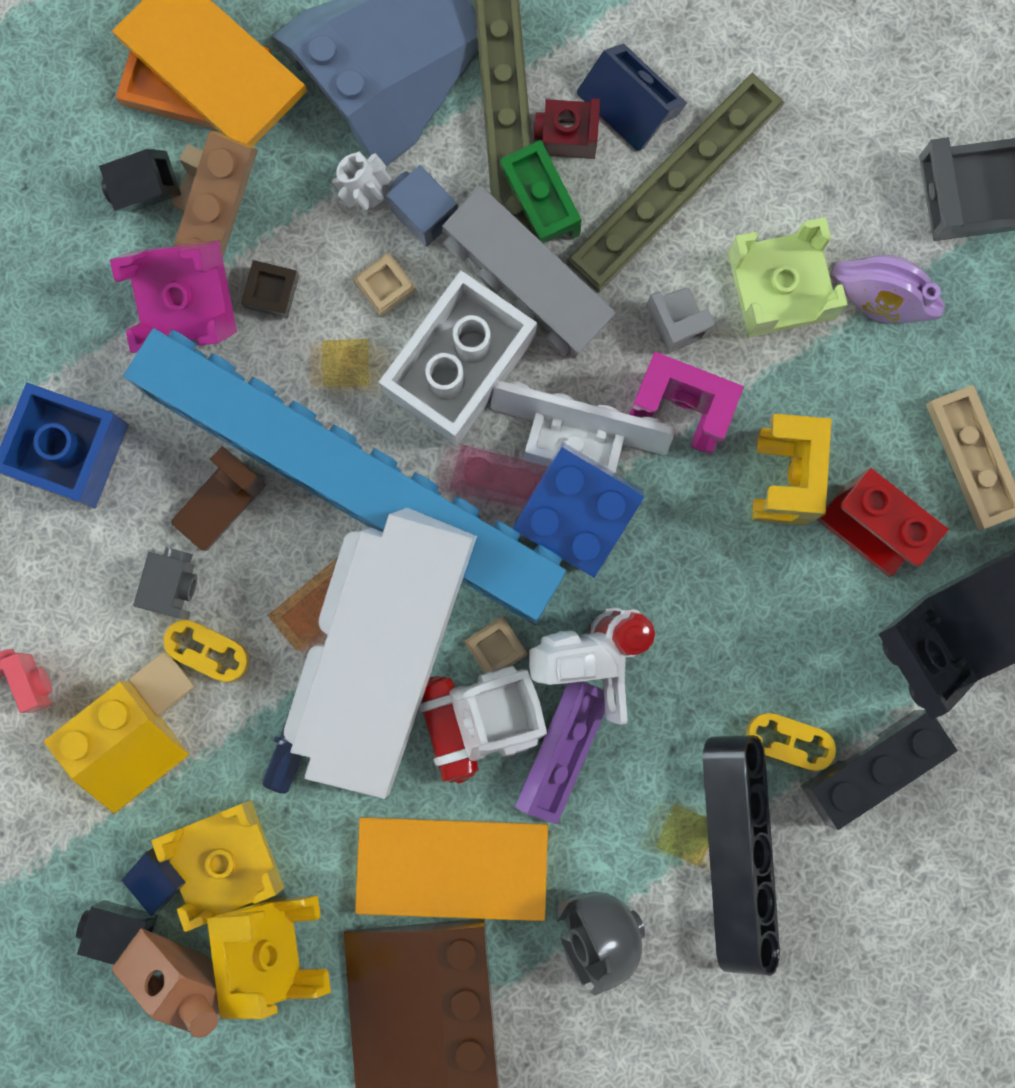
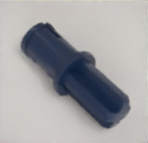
[262,717,302,794]

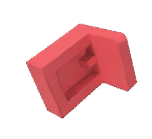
[0,649,52,713]

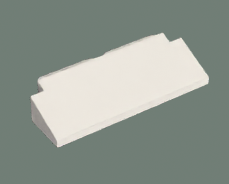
[284,508,477,799]

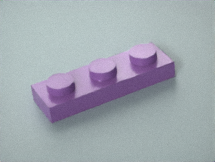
[515,681,605,824]

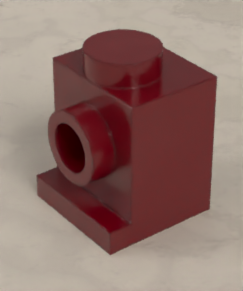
[534,98,600,159]

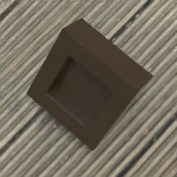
[241,260,299,318]

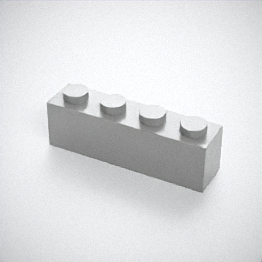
[442,185,616,358]

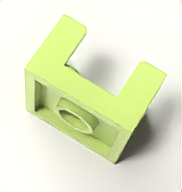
[728,217,848,338]

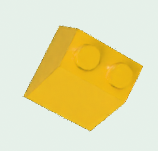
[43,681,190,814]

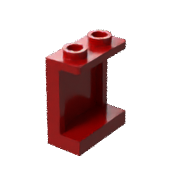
[816,468,949,577]

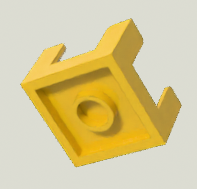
[751,413,832,525]
[151,800,285,932]
[207,895,331,1019]

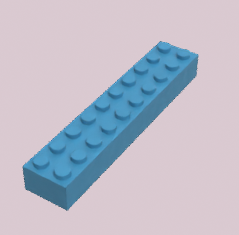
[123,328,567,626]

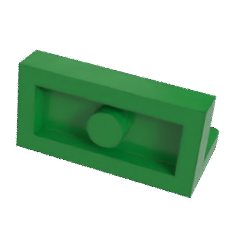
[500,140,582,244]

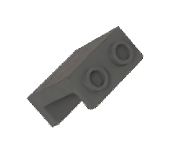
[919,137,1015,241]

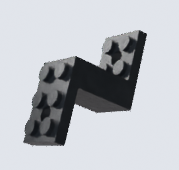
[878,548,1015,720]

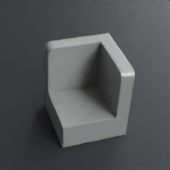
[647,287,716,353]

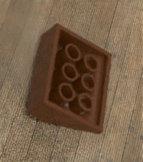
[344,919,500,1088]

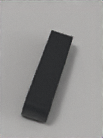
[703,735,780,976]

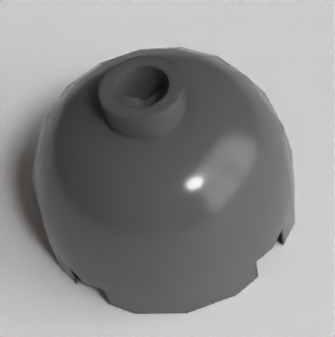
[556,891,645,995]

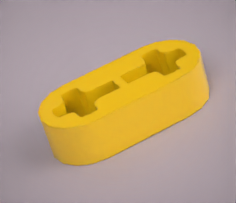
[163,620,250,682]
[746,713,836,771]

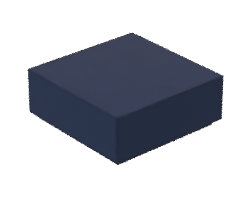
[121,848,186,916]

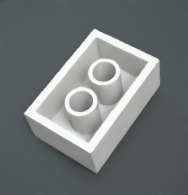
[379,270,537,446]

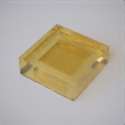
[322,339,370,388]
[655,803,709,867]

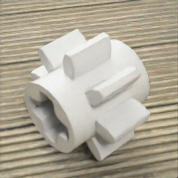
[332,151,392,211]

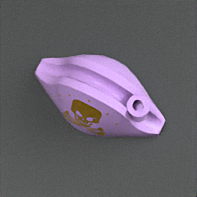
[830,255,945,324]

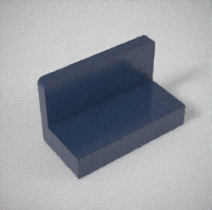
[577,43,687,151]

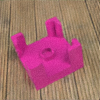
[110,240,237,353]
[629,351,744,455]

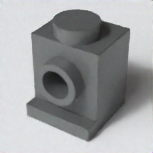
[133,547,197,620]

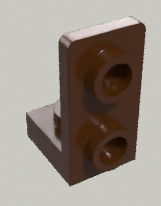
[171,446,267,551]

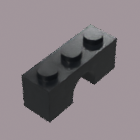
[800,710,958,830]

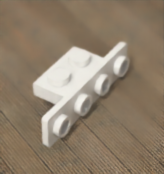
[491,381,675,473]

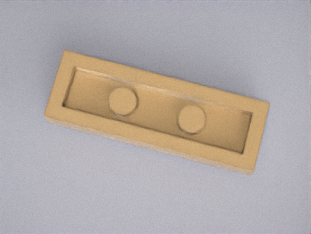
[926,385,1015,531]

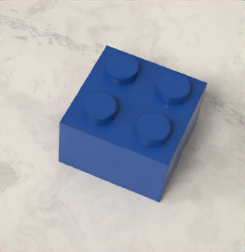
[0,382,129,509]
[513,442,645,578]

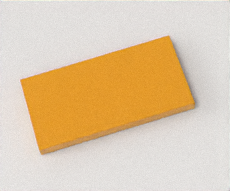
[112,0,307,147]
[355,816,548,921]

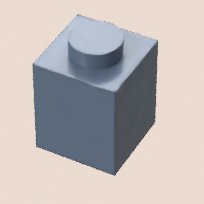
[387,165,458,247]

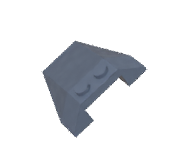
[272,0,479,166]

